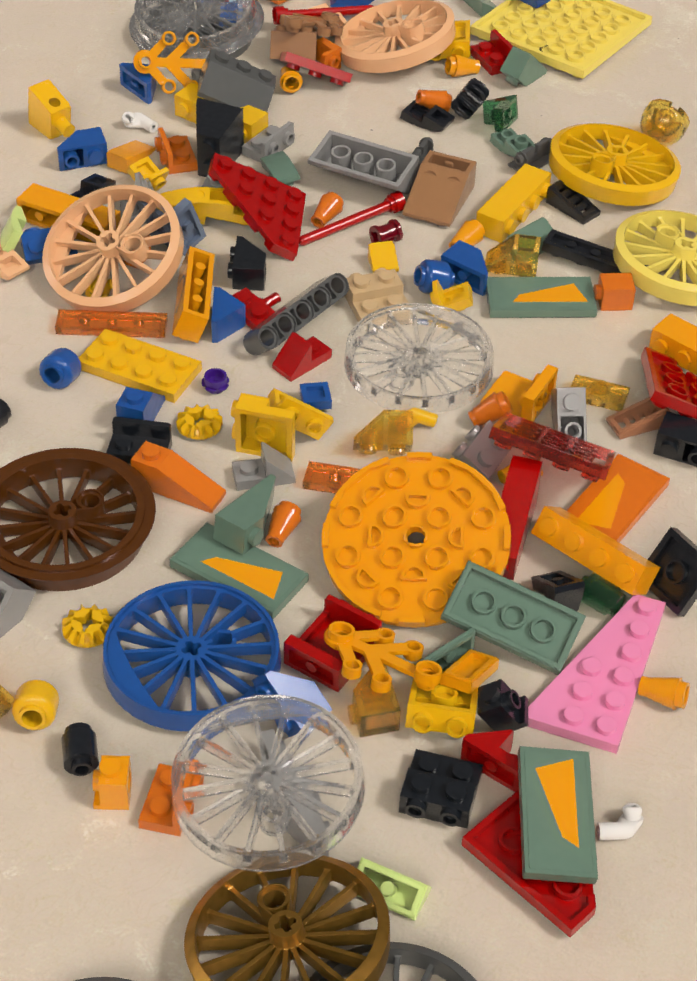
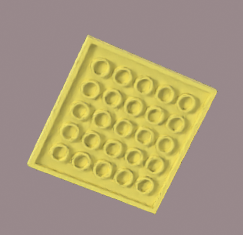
[470,0,653,79]

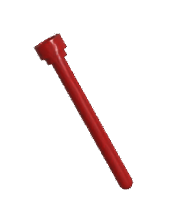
[272,5,374,25]
[299,191,406,246]

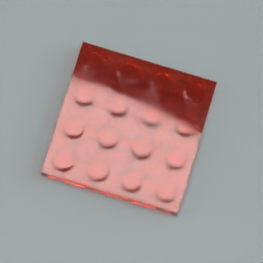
[488,412,616,482]

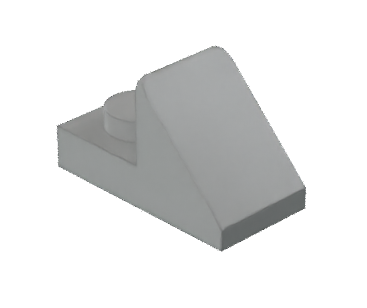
[232,442,296,491]

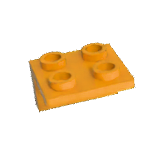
[480,364,558,426]

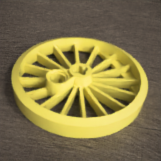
[613,210,697,306]

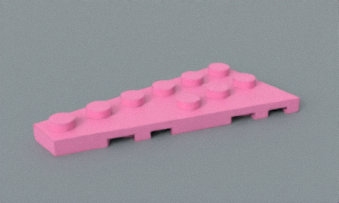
[528,595,666,754]

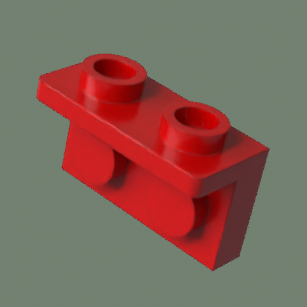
[470,29,513,76]

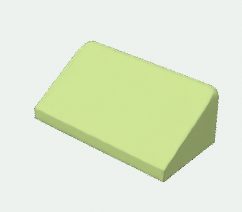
[357,857,432,921]

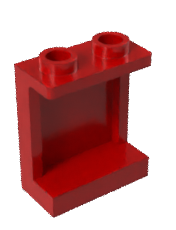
[284,594,382,692]

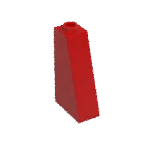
[501,455,543,580]

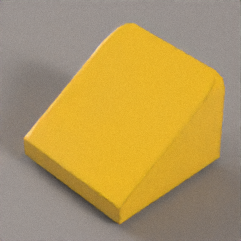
[368,241,399,273]

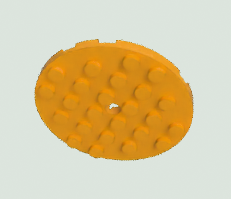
[322,452,511,628]

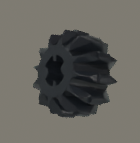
[451,78,489,120]

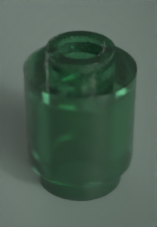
[581,573,626,617]

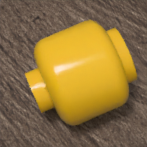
[12,679,59,730]

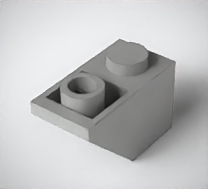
[551,387,587,446]

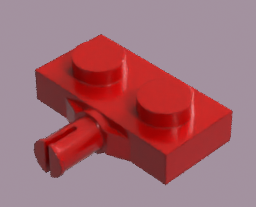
[232,288,281,329]

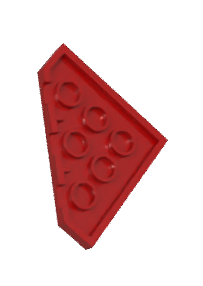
[208,152,306,261]
[641,347,697,419]
[461,790,596,937]

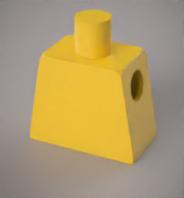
[28,79,75,139]

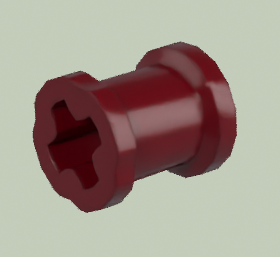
[369,219,403,243]

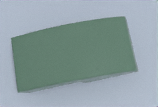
[490,128,535,157]
[260,151,300,186]

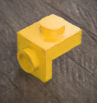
[127,156,169,191]
[430,279,473,316]

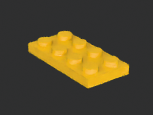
[79,329,202,403]

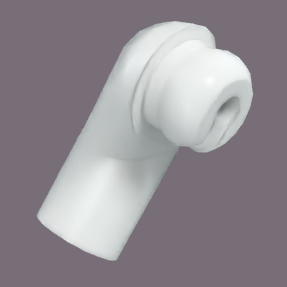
[122,111,158,133]
[597,803,644,841]

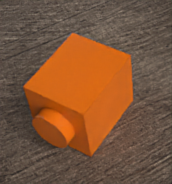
[593,273,636,311]

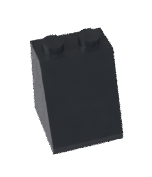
[196,98,244,177]

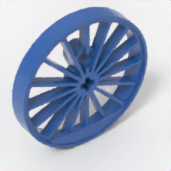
[103,580,281,732]

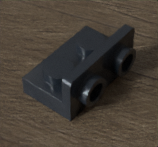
[106,417,172,464]

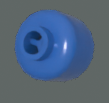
[414,259,455,294]
[39,348,82,389]

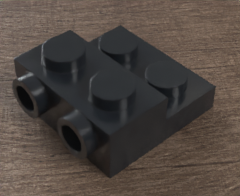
[399,749,483,828]

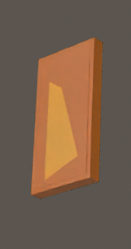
[567,453,670,543]

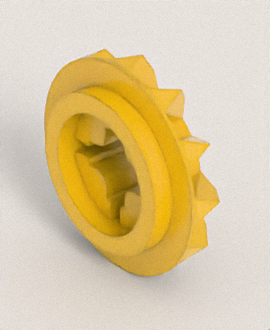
[176,403,223,440]
[62,604,113,648]

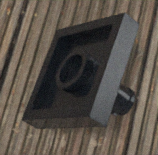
[648,527,697,617]

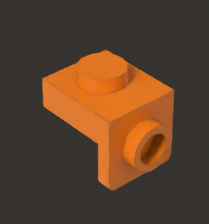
[316,37,342,69]

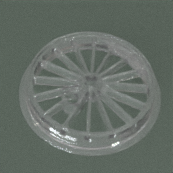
[129,0,264,59]

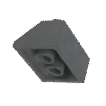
[197,48,276,112]

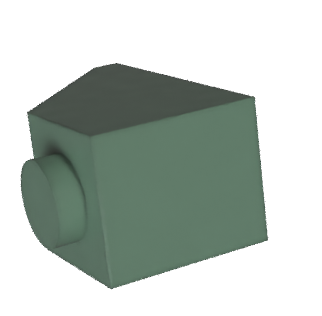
[500,46,547,87]

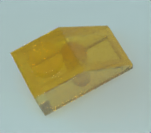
[347,663,401,738]

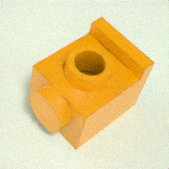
[92,755,132,810]

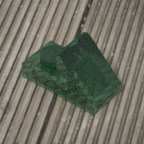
[483,95,518,132]

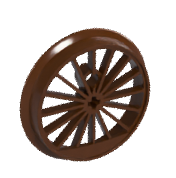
[0,448,156,591]

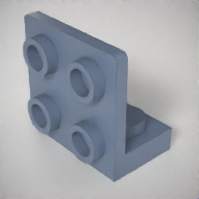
[137,198,206,256]

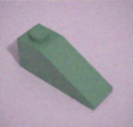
[213,474,276,555]

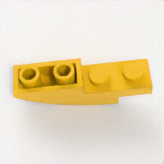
[157,187,248,225]

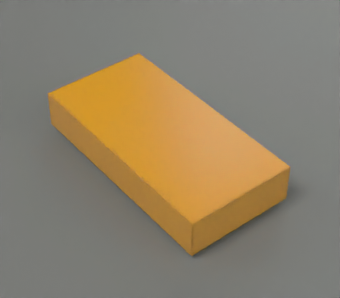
[440,649,499,694]

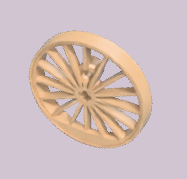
[335,0,456,73]
[42,184,184,315]

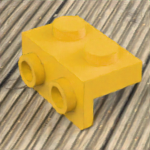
[268,388,334,440]

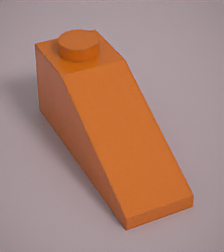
[131,441,226,513]

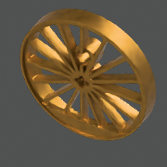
[184,853,390,981]

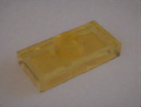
[571,374,630,412]

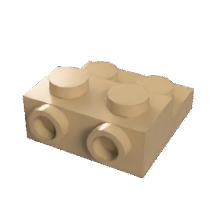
[345,268,412,327]

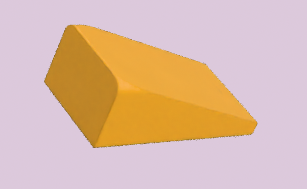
[106,140,155,174]

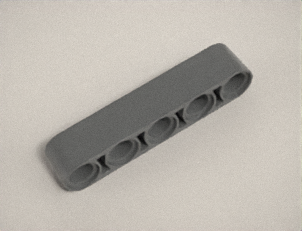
[243,273,349,355]

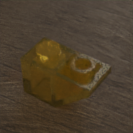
[485,234,541,277]
[353,410,413,456]

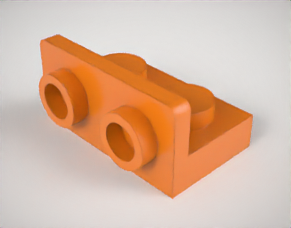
[154,127,198,174]
[138,759,204,837]

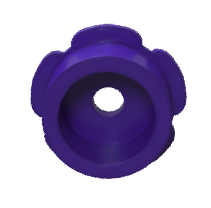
[202,368,229,394]

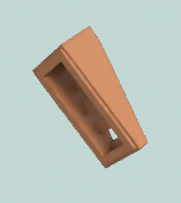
[606,397,670,439]

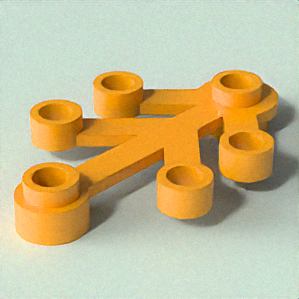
[133,31,206,94]
[324,621,442,693]

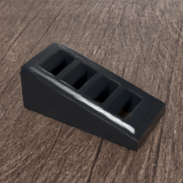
[546,180,601,225]

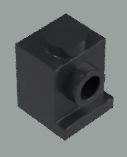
[477,679,528,731]

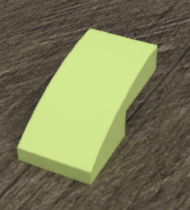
[0,205,27,252]

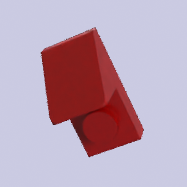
[272,332,332,382]
[460,730,519,792]

